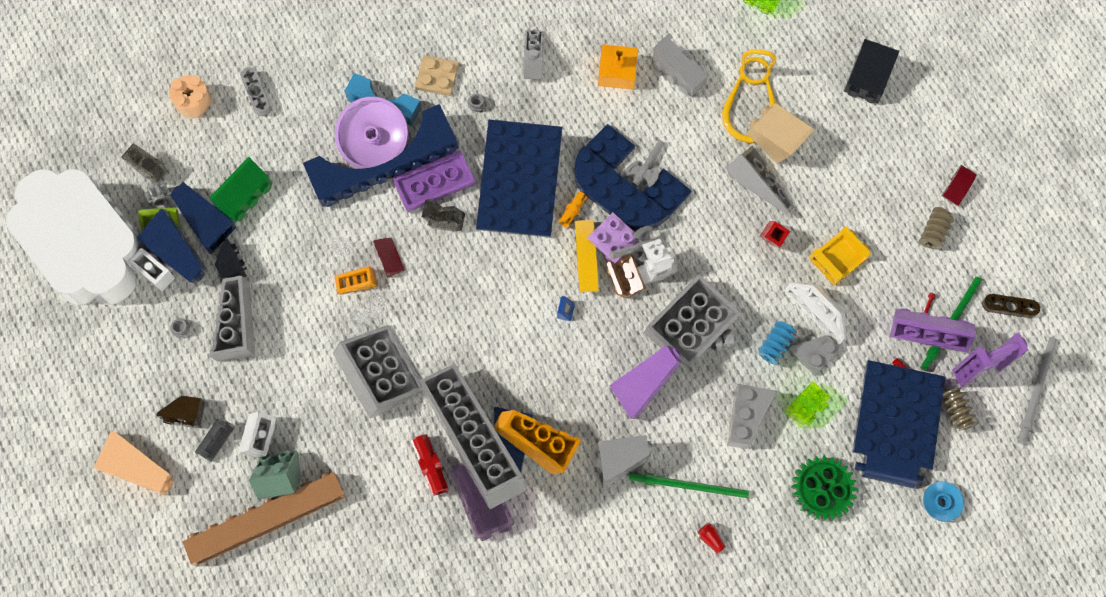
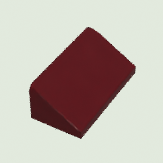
[373,237,405,278]

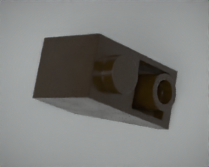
[157,395,206,427]

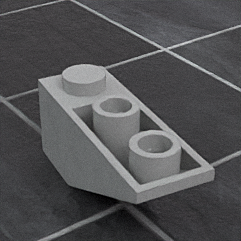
[524,29,543,79]

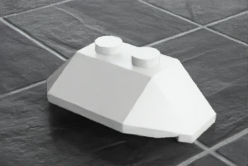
[785,283,845,345]

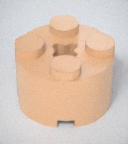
[169,75,211,118]

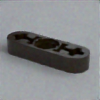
[982,294,1040,318]

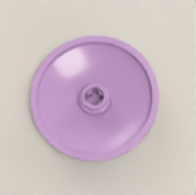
[335,97,409,169]

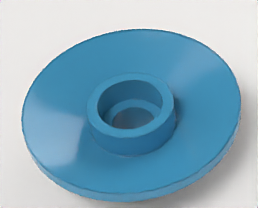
[923,481,964,522]

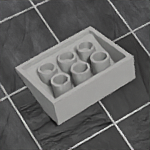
[644,274,741,368]
[333,325,423,418]

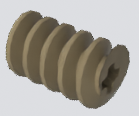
[919,207,954,249]
[943,387,979,431]

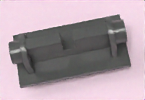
[195,419,234,462]

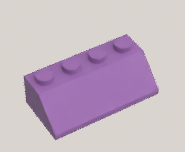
[890,308,975,353]

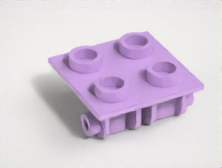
[587,213,638,264]

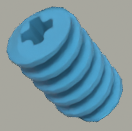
[758,321,797,365]

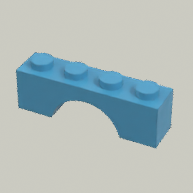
[344,73,421,126]

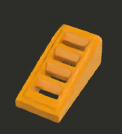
[334,266,378,294]

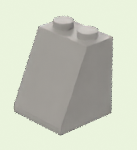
[597,435,652,488]

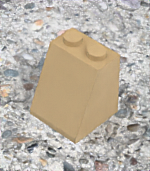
[746,103,814,163]

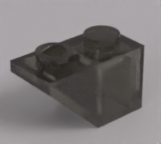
[121,143,168,183]

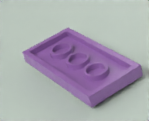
[392,150,476,213]

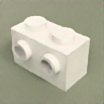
[128,248,175,292]
[238,412,276,458]

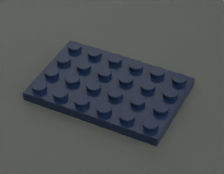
[476,119,563,238]

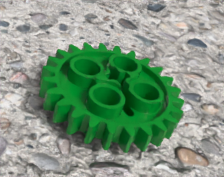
[791,455,858,521]

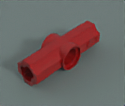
[411,434,449,496]

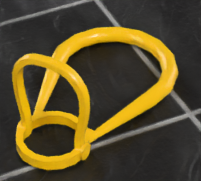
[722,49,777,143]

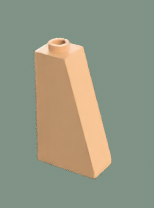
[94,430,173,495]

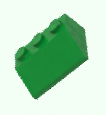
[209,157,272,224]

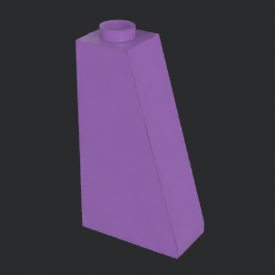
[609,345,682,419]

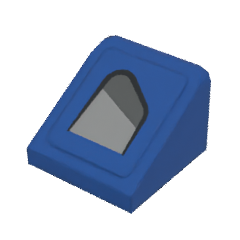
[557,296,575,321]

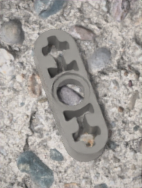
[241,67,271,116]

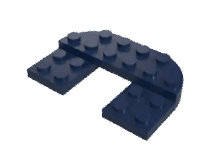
[574,124,692,231]

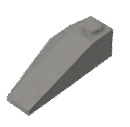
[725,145,794,215]

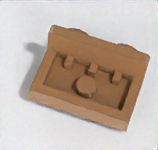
[606,254,646,298]

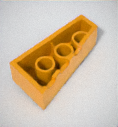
[493,410,582,474]

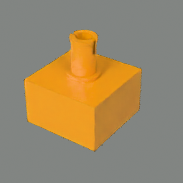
[598,44,638,90]

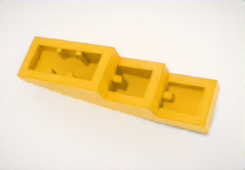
[575,220,599,293]

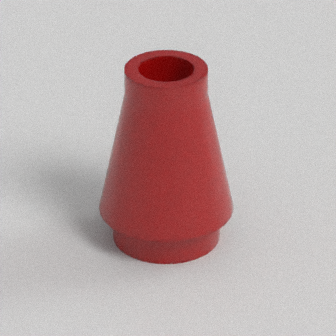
[697,522,726,554]

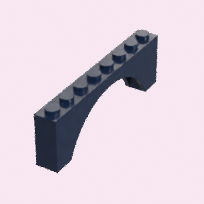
[303,104,459,207]

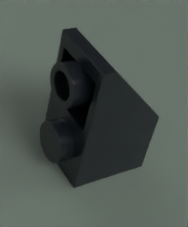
[214,239,247,281]

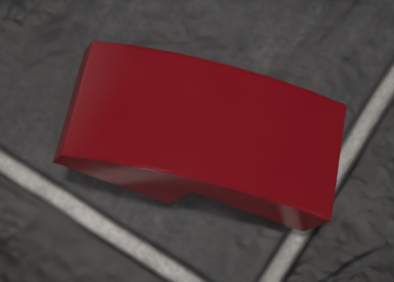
[941,165,977,206]

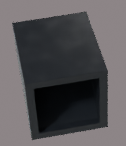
[844,39,899,104]

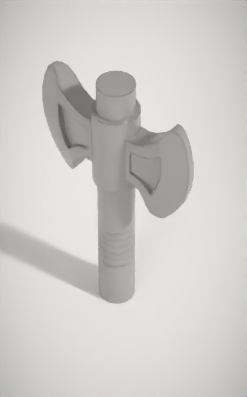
[623,140,665,187]
[609,226,659,263]

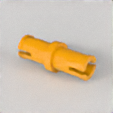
[558,191,588,228]

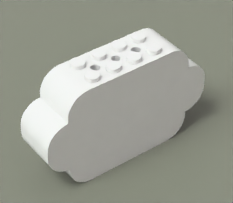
[6,169,144,305]

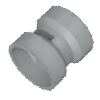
[712,329,735,352]

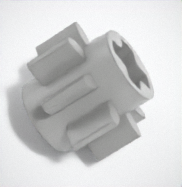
[144,182,170,206]

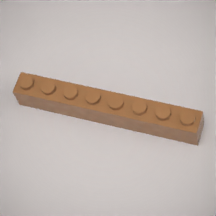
[182,472,346,566]

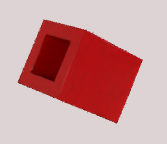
[759,221,790,247]

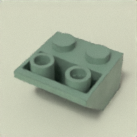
[249,450,300,500]

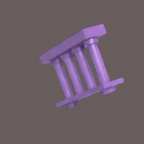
[952,332,1029,387]

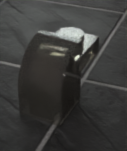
[421,199,465,232]

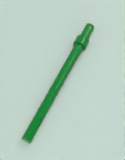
[920,277,982,371]
[629,472,749,498]

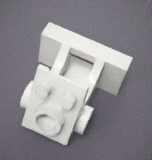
[638,239,678,285]

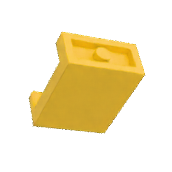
[809,226,871,286]

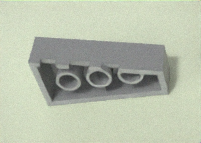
[209,276,255,362]

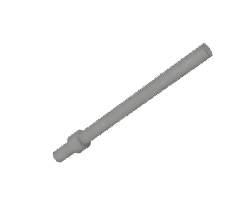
[1017,337,1057,445]

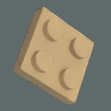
[415,55,459,96]

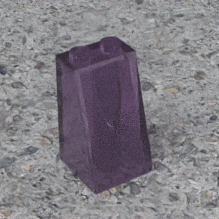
[449,462,514,541]

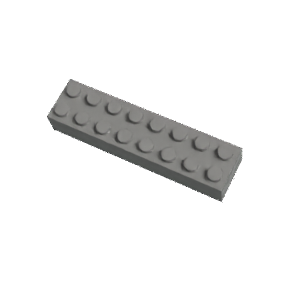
[420,364,527,509]

